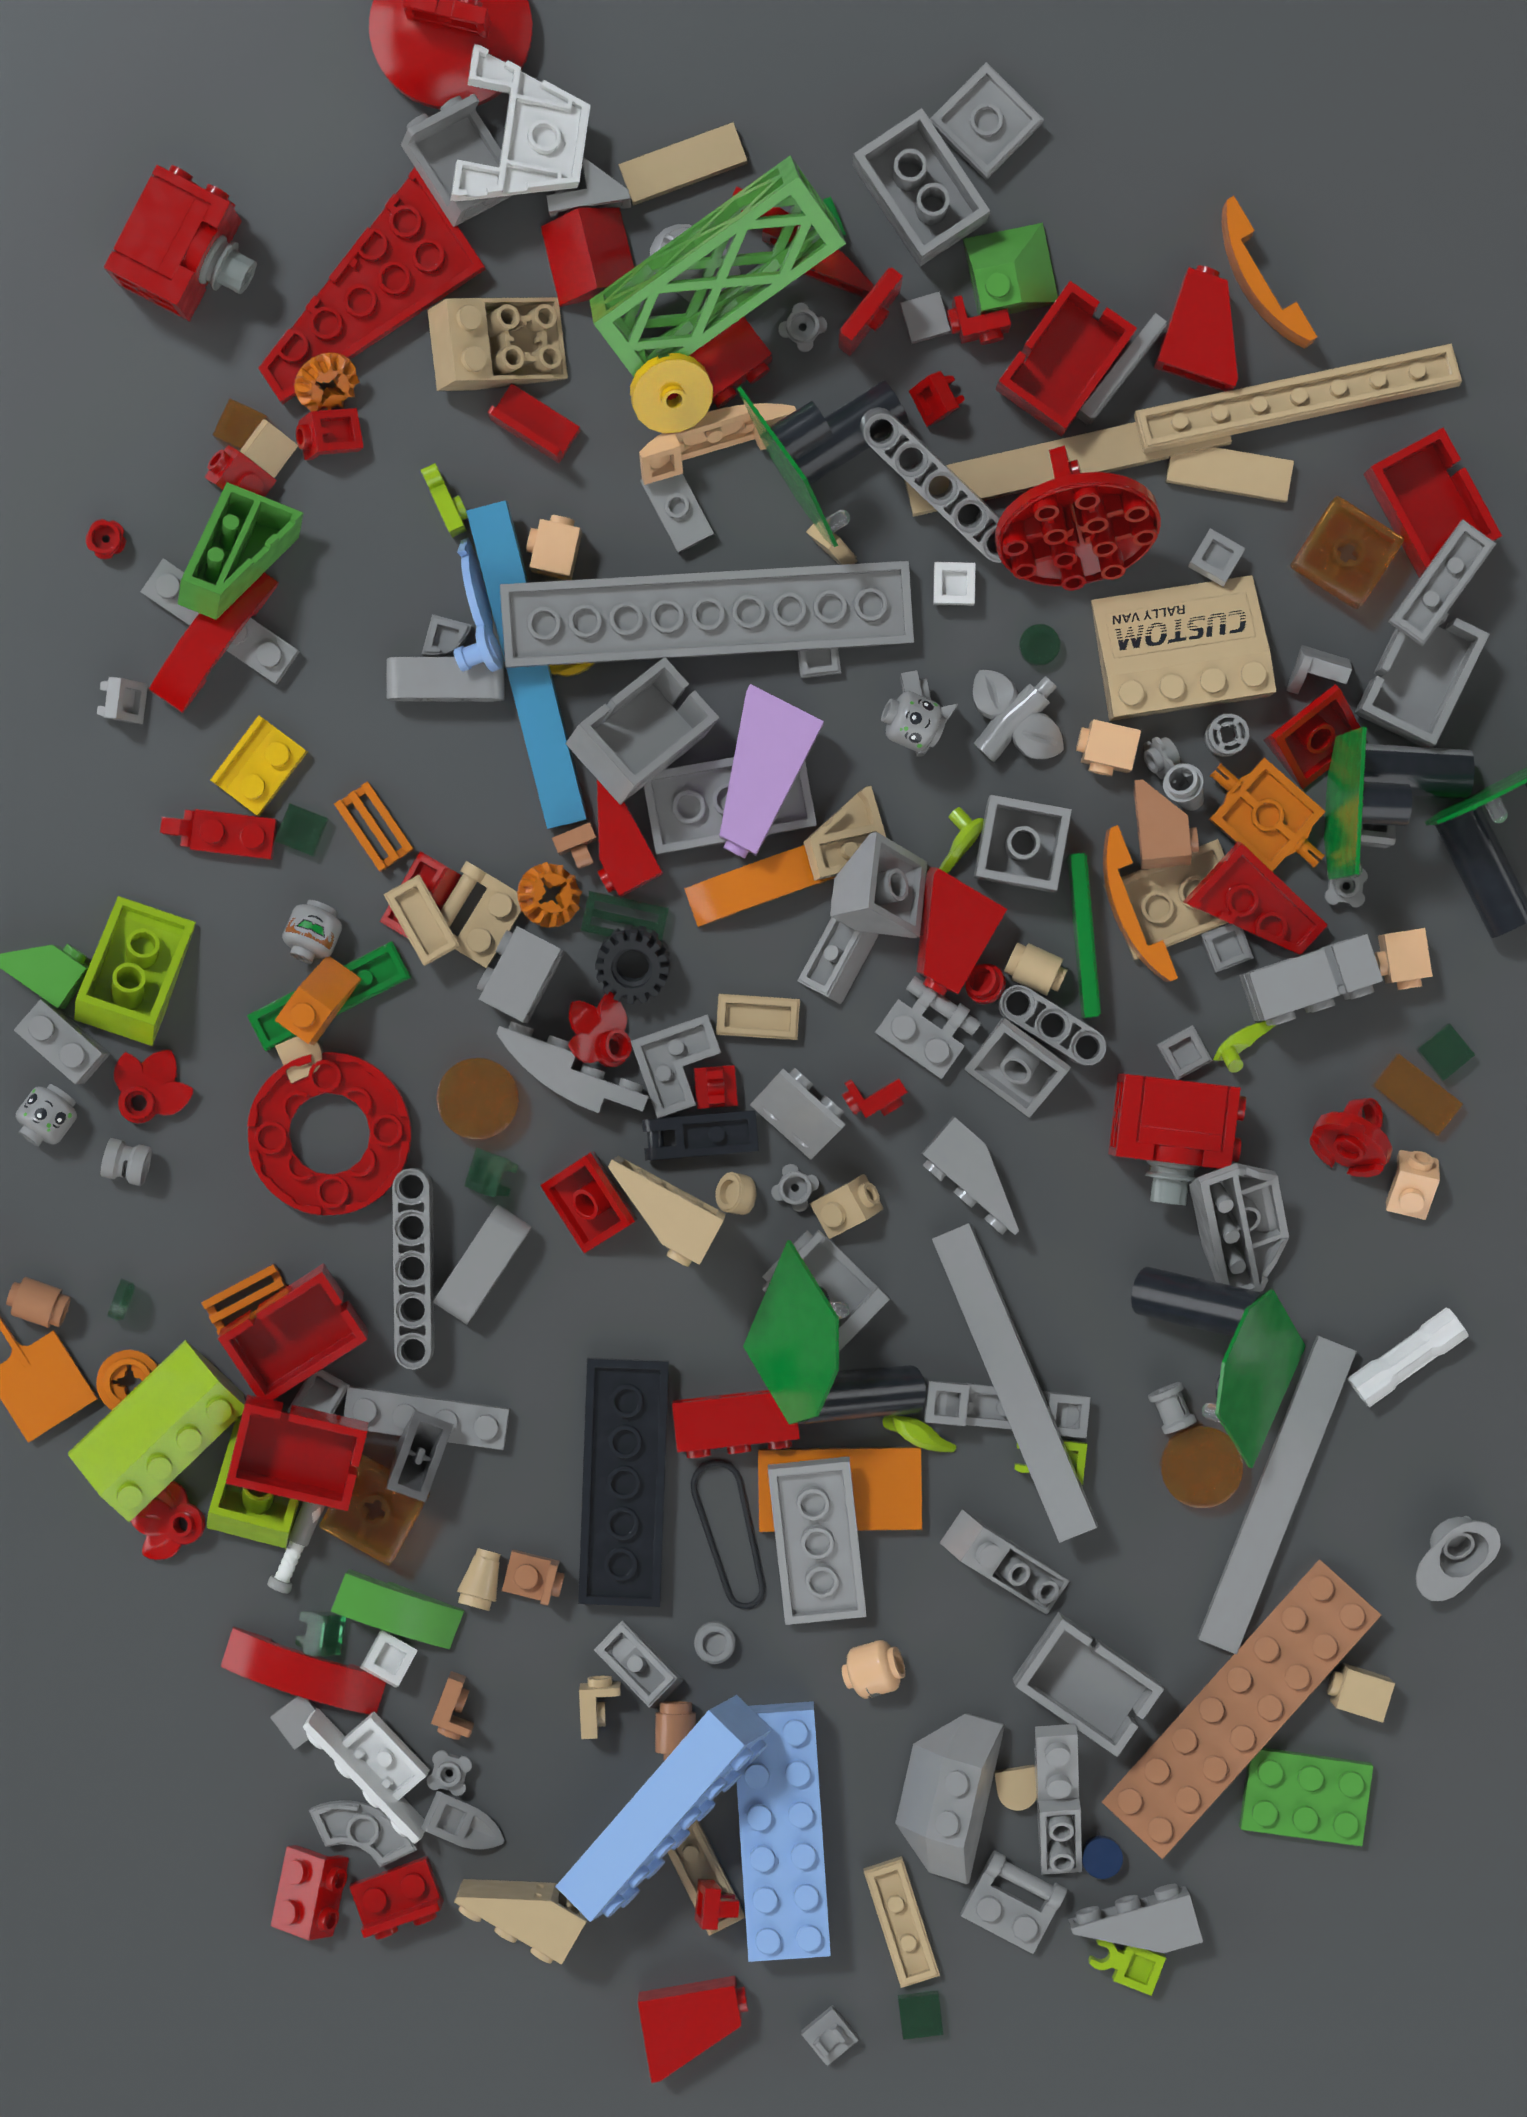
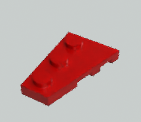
[1183,842,1328,955]

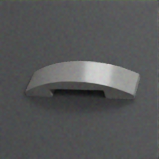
[924,1381,1091,1438]

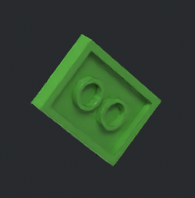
[1239,1748,1373,1847]

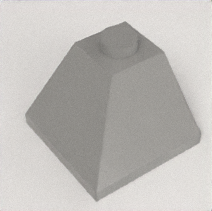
[830,832,927,938]

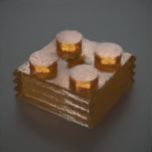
[1290,496,1404,609]
[319,1454,430,1565]

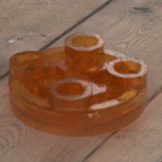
[437,1058,519,1139]
[1159,1424,1243,1508]

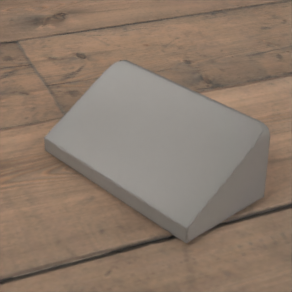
[797,917,879,1004]

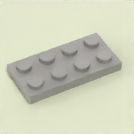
[644,757,817,855]
[768,1456,867,1625]

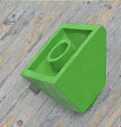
[963,223,1058,315]

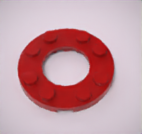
[247,1052,411,1215]

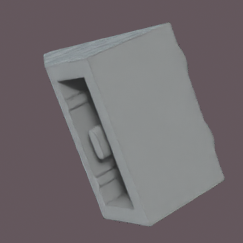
[750,1068,846,1160]

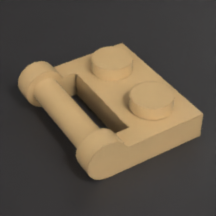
[441,861,522,968]

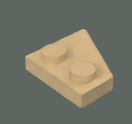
[804,786,886,881]

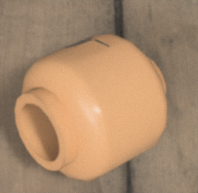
[842,1640,905,1699]

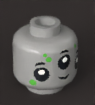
[881,691,946,752]
[15,1084,77,1147]

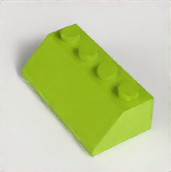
[68,1340,245,1522]

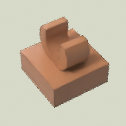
[552,823,598,869]

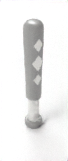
[267,1501,325,1594]

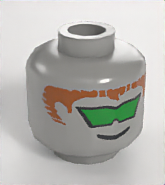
[282,900,342,964]

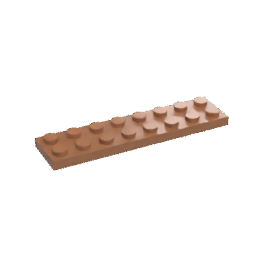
[1102,1559,1382,1859]

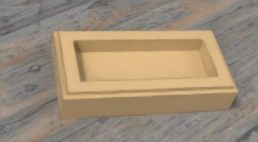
[383,875,460,966]
[716,994,800,1040]

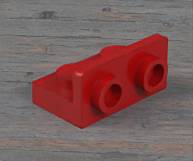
[349,1856,444,1940]

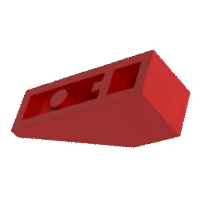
[597,780,663,897]

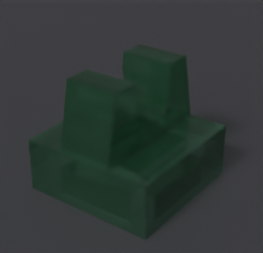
[464,1147,519,1197]
[295,1611,347,1657]

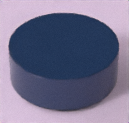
[1082,1835,1123,1879]

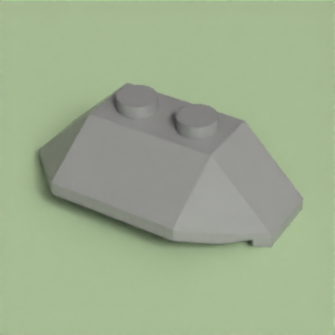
[1189,1163,1289,1292]
[895,1713,1005,1884]

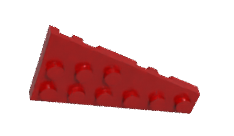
[258,167,486,405]

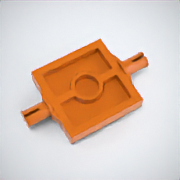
[1208,757,1326,872]

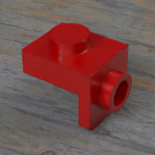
[947,295,1011,345]
[205,445,277,497]
[841,1078,908,1118]

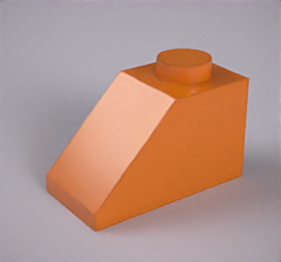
[275,956,362,1045]

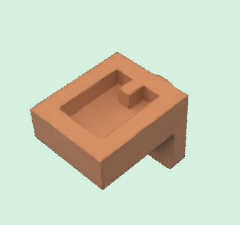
[502,1549,565,1606]
[431,1671,474,1740]

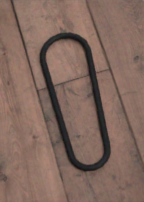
[691,1460,765,1609]

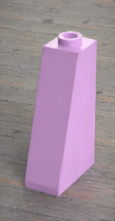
[719,684,824,859]

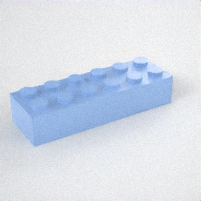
[555,1695,772,1922]
[736,1701,831,1962]

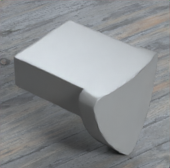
[1286,645,1352,694]

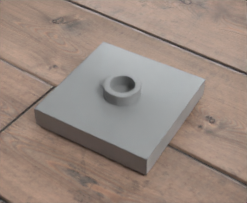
[930,62,1044,180]

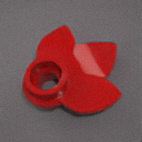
[568,991,632,1068]
[114,1049,194,1123]
[130,1481,206,1560]

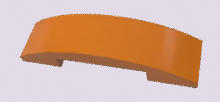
[1222,196,1317,349]
[1103,825,1178,982]
[684,845,836,927]

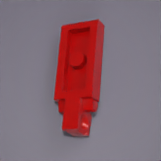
[160,809,278,860]

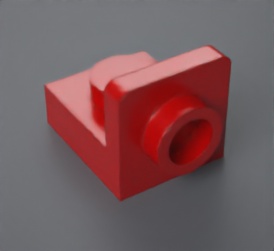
[296,408,364,460]

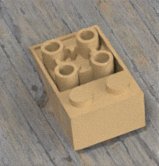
[427,297,568,391]
[454,1879,587,1965]

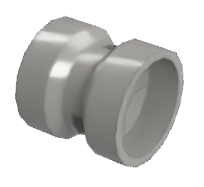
[1204,713,1249,757]
[100,1138,152,1186]

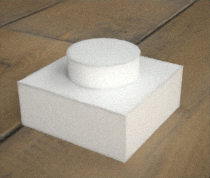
[933,562,975,606]
[360,1630,418,1688]

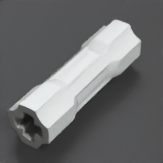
[1347,1307,1469,1407]

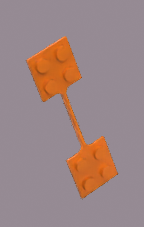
[0,1316,98,1443]

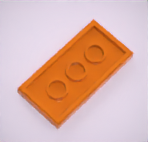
[758,1447,922,1532]

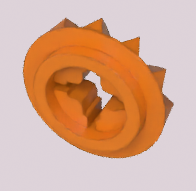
[294,353,360,411]
[517,862,582,928]
[96,1349,158,1410]

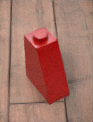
[1154,265,1238,392]
[916,867,1007,996]
[638,1976,748,2083]

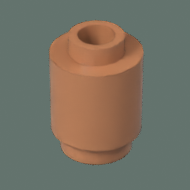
[6,1277,71,1328]
[655,1701,696,1761]

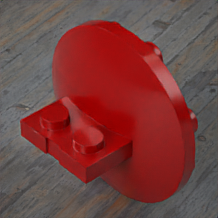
[369,0,533,109]
[995,445,1161,591]

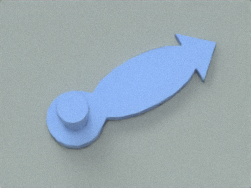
[454,538,503,672]

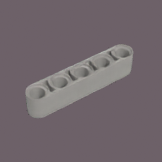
[860,407,1001,563]
[392,1167,435,1370]

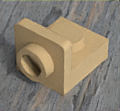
[579,1675,621,1739]

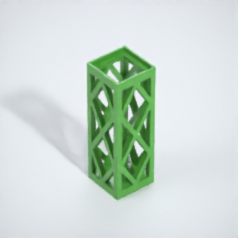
[590,155,846,377]

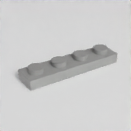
[140,558,300,685]
[344,1386,510,1450]

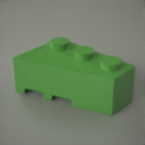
[178,482,304,619]

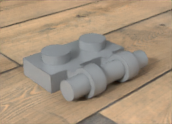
[875,976,981,1079]

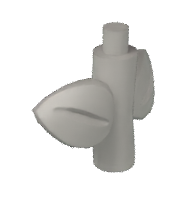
[972,670,1064,763]

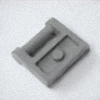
[960,1850,1067,1954]

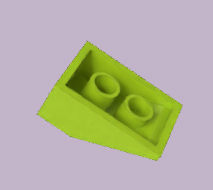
[74,896,196,1046]
[207,1414,300,1549]

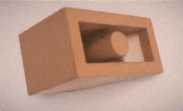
[1134,779,1199,870]

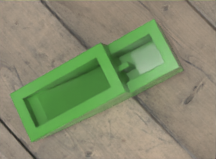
[331,1569,465,1649]

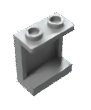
[401,94,513,227]
[762,1229,890,1351]

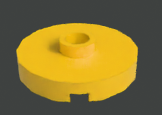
[630,353,713,434]

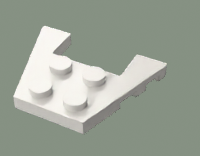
[450,44,590,202]

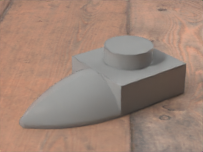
[421,1791,504,1849]

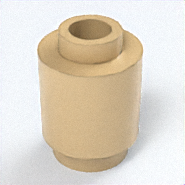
[1004,942,1068,996]

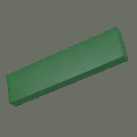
[1067,853,1101,1018]
[247,941,412,1052]

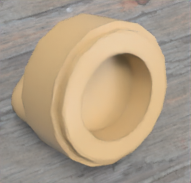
[716,1172,756,1215]

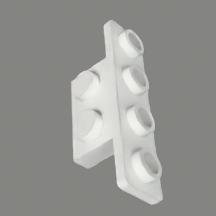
[303,1708,430,1844]

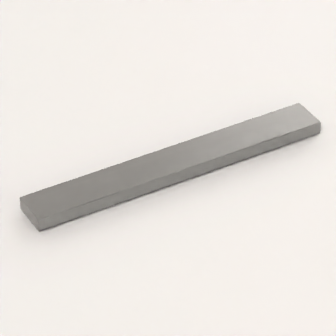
[932,1223,1099,1543]
[1197,1335,1357,1655]

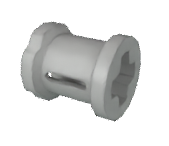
[1148,1382,1197,1434]

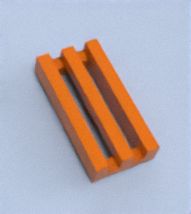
[334,781,414,872]
[201,1264,287,1335]

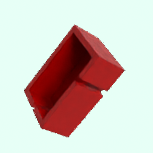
[995,281,1137,437]
[1363,427,1502,578]
[217,1263,369,1400]
[225,1394,368,1511]

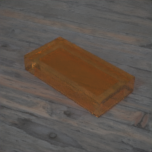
[1372,1054,1463,1136]

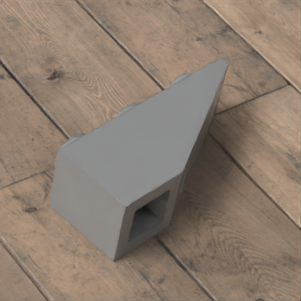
[921,1117,1019,1235]
[940,1509,1070,1615]
[1068,1884,1203,1953]

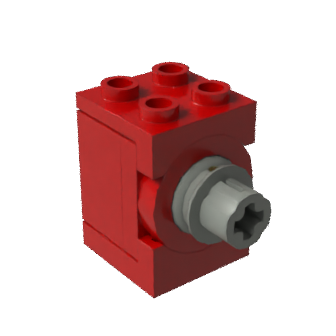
[103,165,257,322]
[1108,1074,1246,1206]

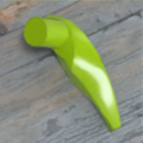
[939,807,984,874]
[1213,1021,1276,1073]
[883,1416,956,1452]

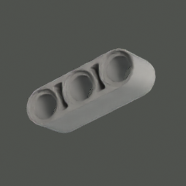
[386,657,505,702]
[998,985,1106,1065]
[433,1204,532,1325]

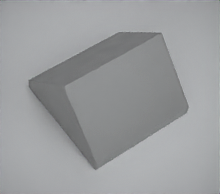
[964,1018,1071,1118]

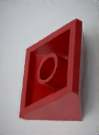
[541,208,634,307]
[1263,684,1367,789]
[540,1151,637,1253]

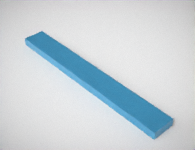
[466,500,588,829]

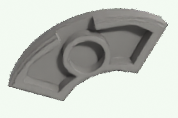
[309,1800,418,1867]

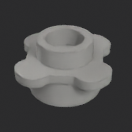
[779,303,827,352]
[1144,737,1180,779]
[1324,867,1368,907]
[771,1164,819,1212]
[427,1750,472,1796]

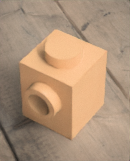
[526,515,582,580]
[1076,719,1141,776]
[1375,928,1433,990]

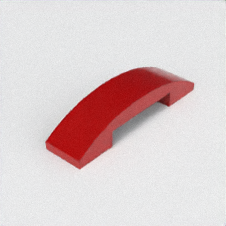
[149,572,279,714]
[221,1627,386,1715]

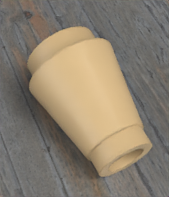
[457,1548,501,1611]

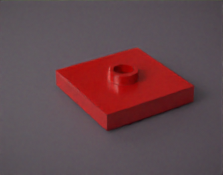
[838,267,903,356]

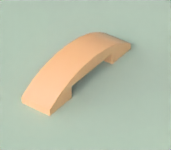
[639,403,796,485]

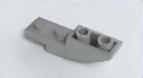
[496,1021,649,1113]
[1034,1724,1082,1875]

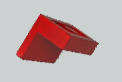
[487,383,581,463]

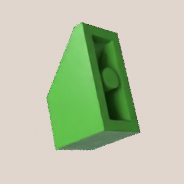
[0,943,89,1009]

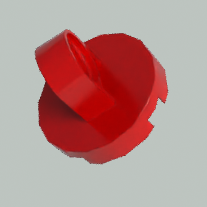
[1310,1098,1392,1177]

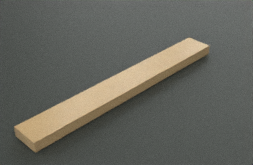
[1134,343,1462,454]
[904,422,1232,517]

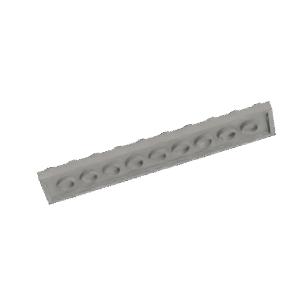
[500,561,914,668]

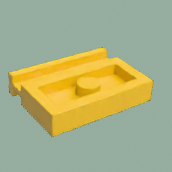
[210,715,308,816]

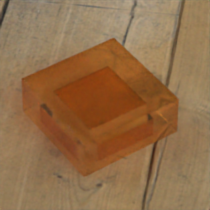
[213,398,269,450]

